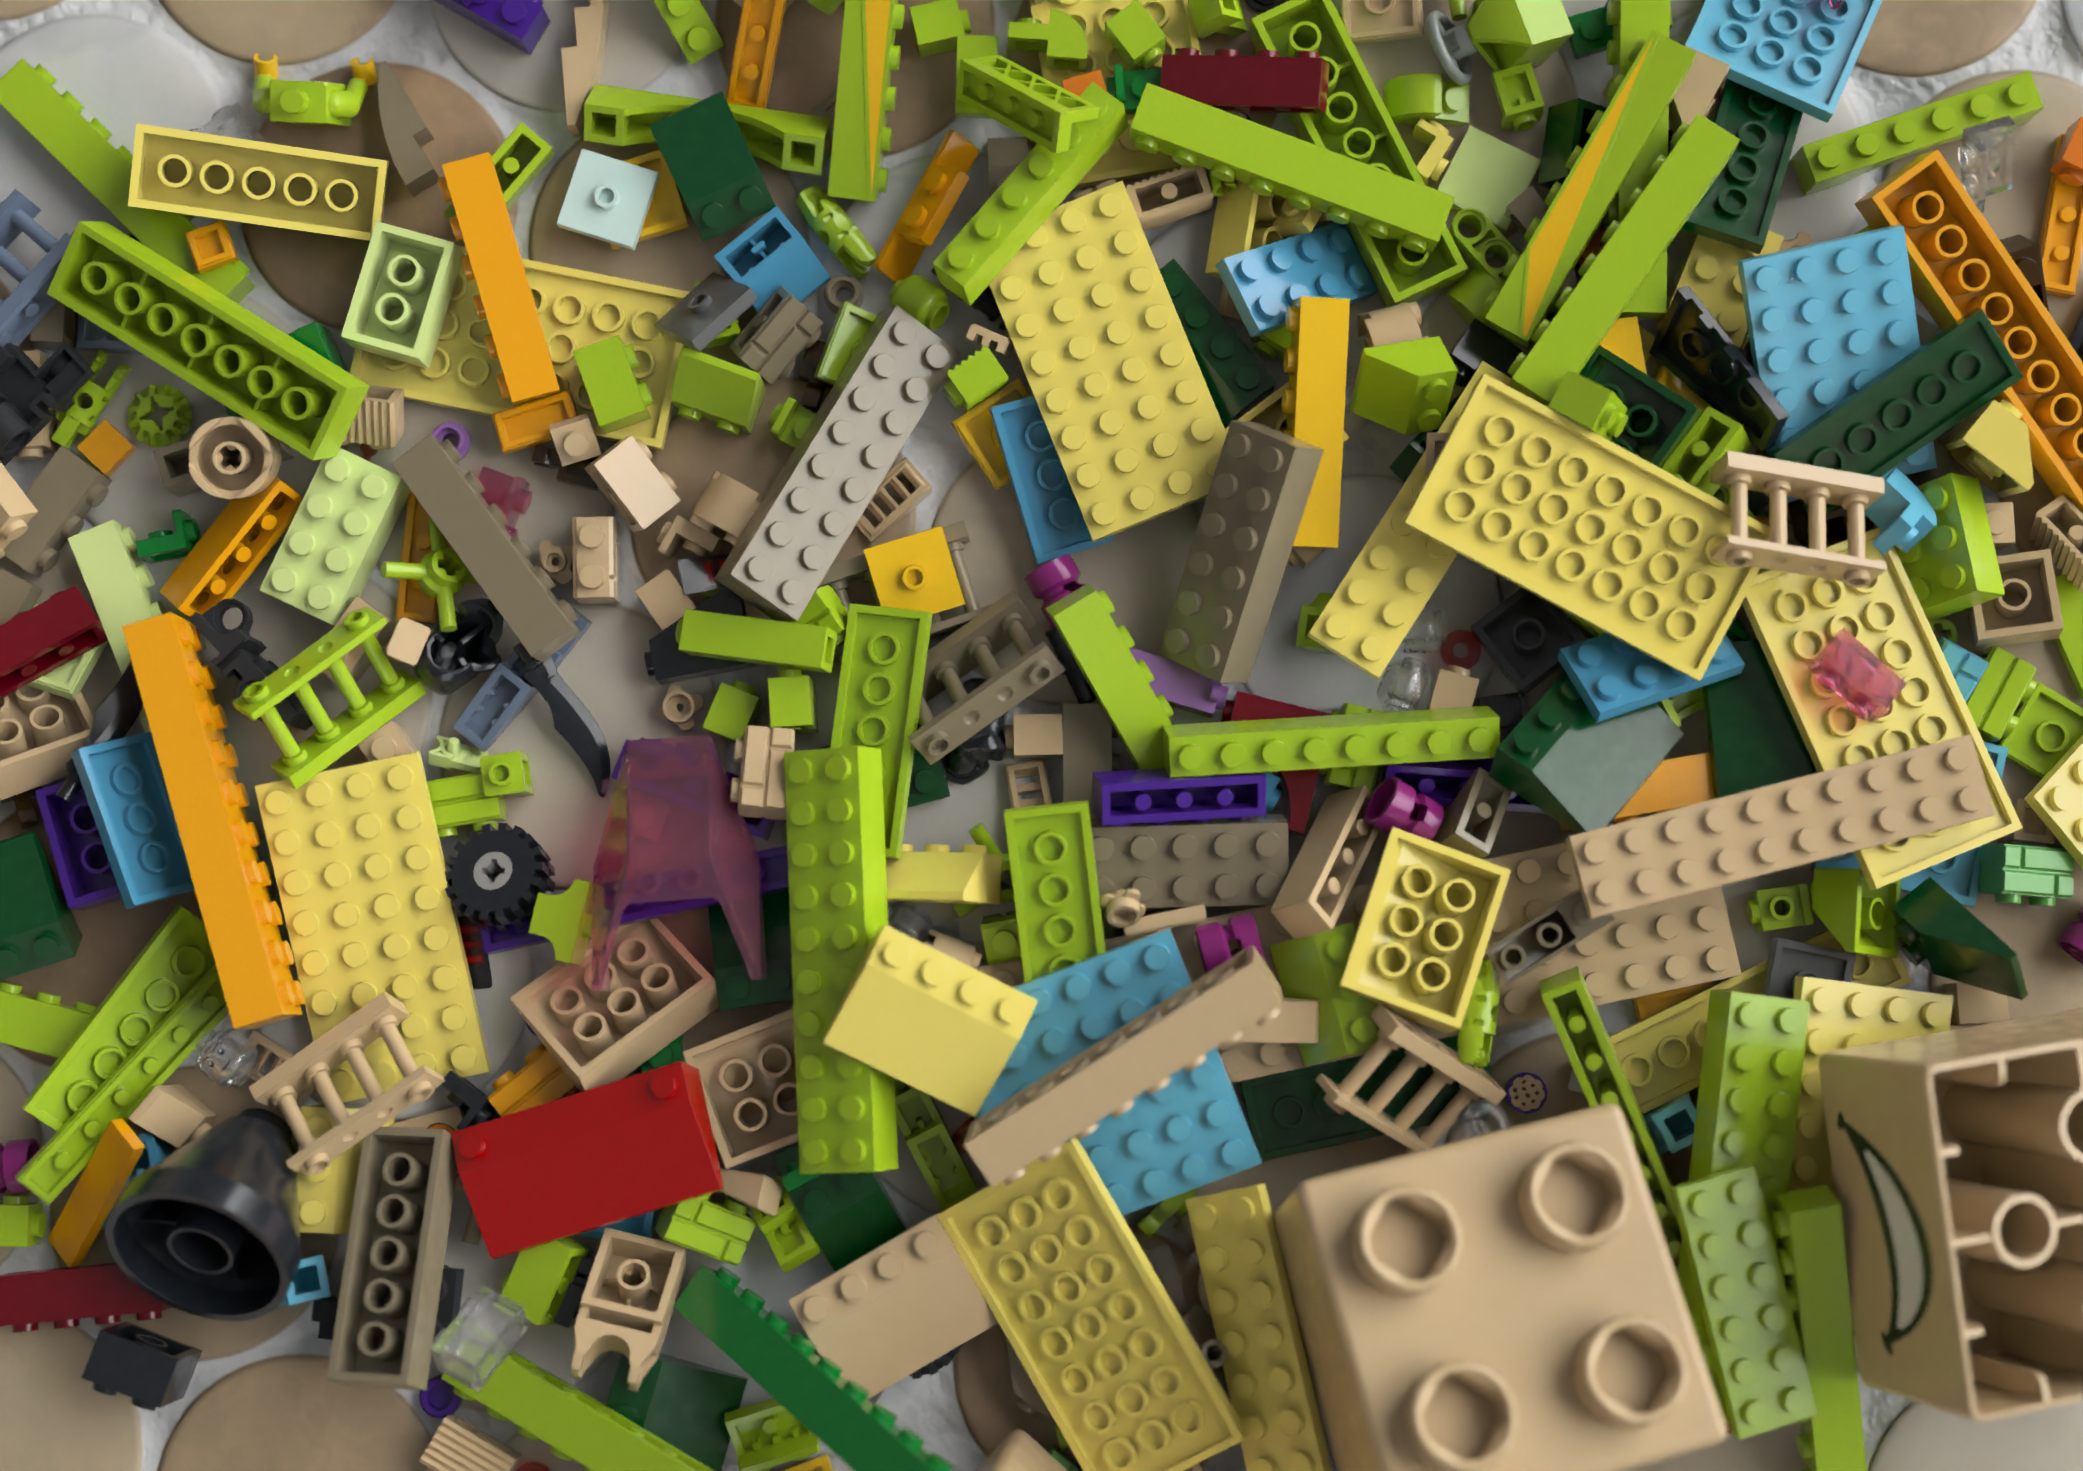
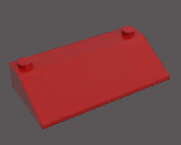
[451,1061,724,1259]

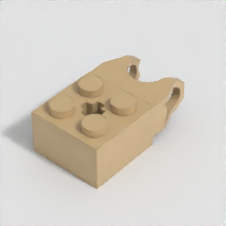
[571,1228,687,1392]

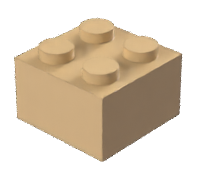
[1967,549,2064,650]

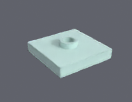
[556,149,660,251]

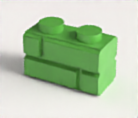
[1978,843,2074,907]

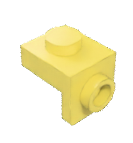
[1412,118,1454,185]
[1273,200,1331,236]

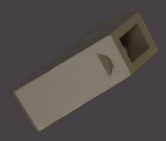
[1485,888,1615,986]

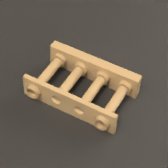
[1710,451,1886,587]
[249,992,445,1176]
[1316,1003,1507,1154]

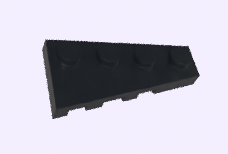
[1649,285,1789,451]

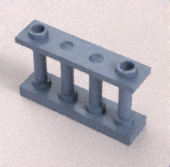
[0,189,72,358]

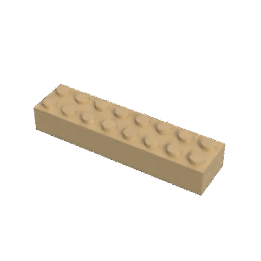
[964,944,1283,1187]

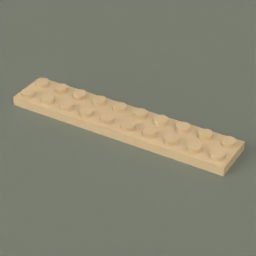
[1566,734,1996,920]

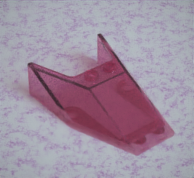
[591,735,767,992]

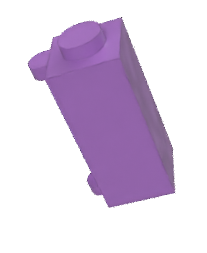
[1130,648,1229,718]

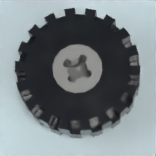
[445,823,556,933]

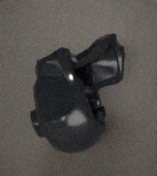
[413,598,504,695]
[941,678,1009,785]

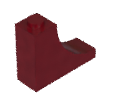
[1221,691,1333,836]

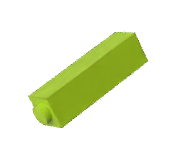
[676,609,837,673]

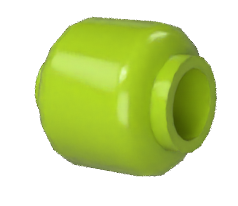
[889,274,950,331]

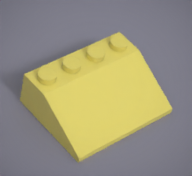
[1339,827,1511,1034]
[822,925,1038,1117]

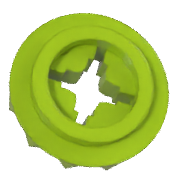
[127,384,193,448]

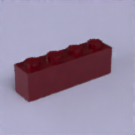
[1161,48,1330,114]
[0,585,108,699]
[0,1263,173,1333]

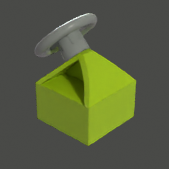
[1426,0,1574,85]

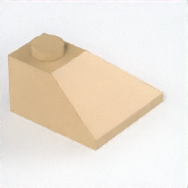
[1669,45,1730,134]

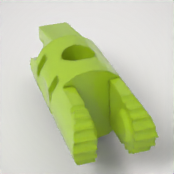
[796,184,878,280]
[51,349,132,449]
[1457,959,1500,1069]

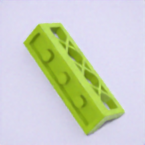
[956,55,1100,153]

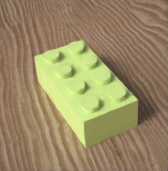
[259,448,411,625]

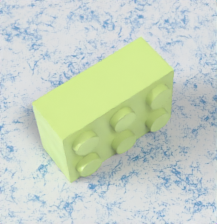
[341,221,464,369]

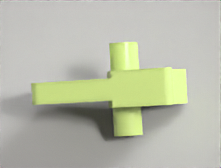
[427,736,489,773]

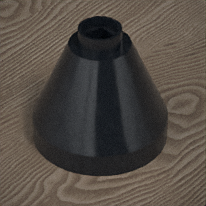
[105,1108,301,1321]

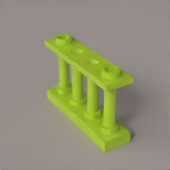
[232,607,427,790]

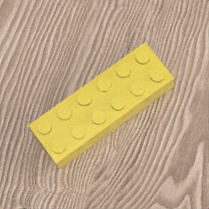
[128,123,389,241]

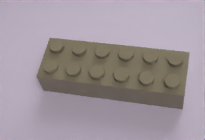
[1158,420,1324,683]
[1090,814,1289,909]
[327,1126,458,1391]

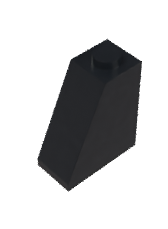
[644,587,756,685]

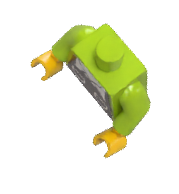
[252,53,378,126]

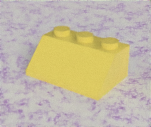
[1205,179,1299,281]
[1941,399,2034,498]
[886,844,1002,905]
[297,1105,395,1234]

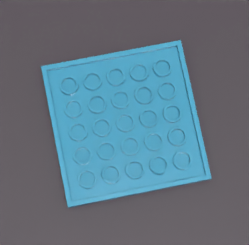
[974,927,1262,1216]

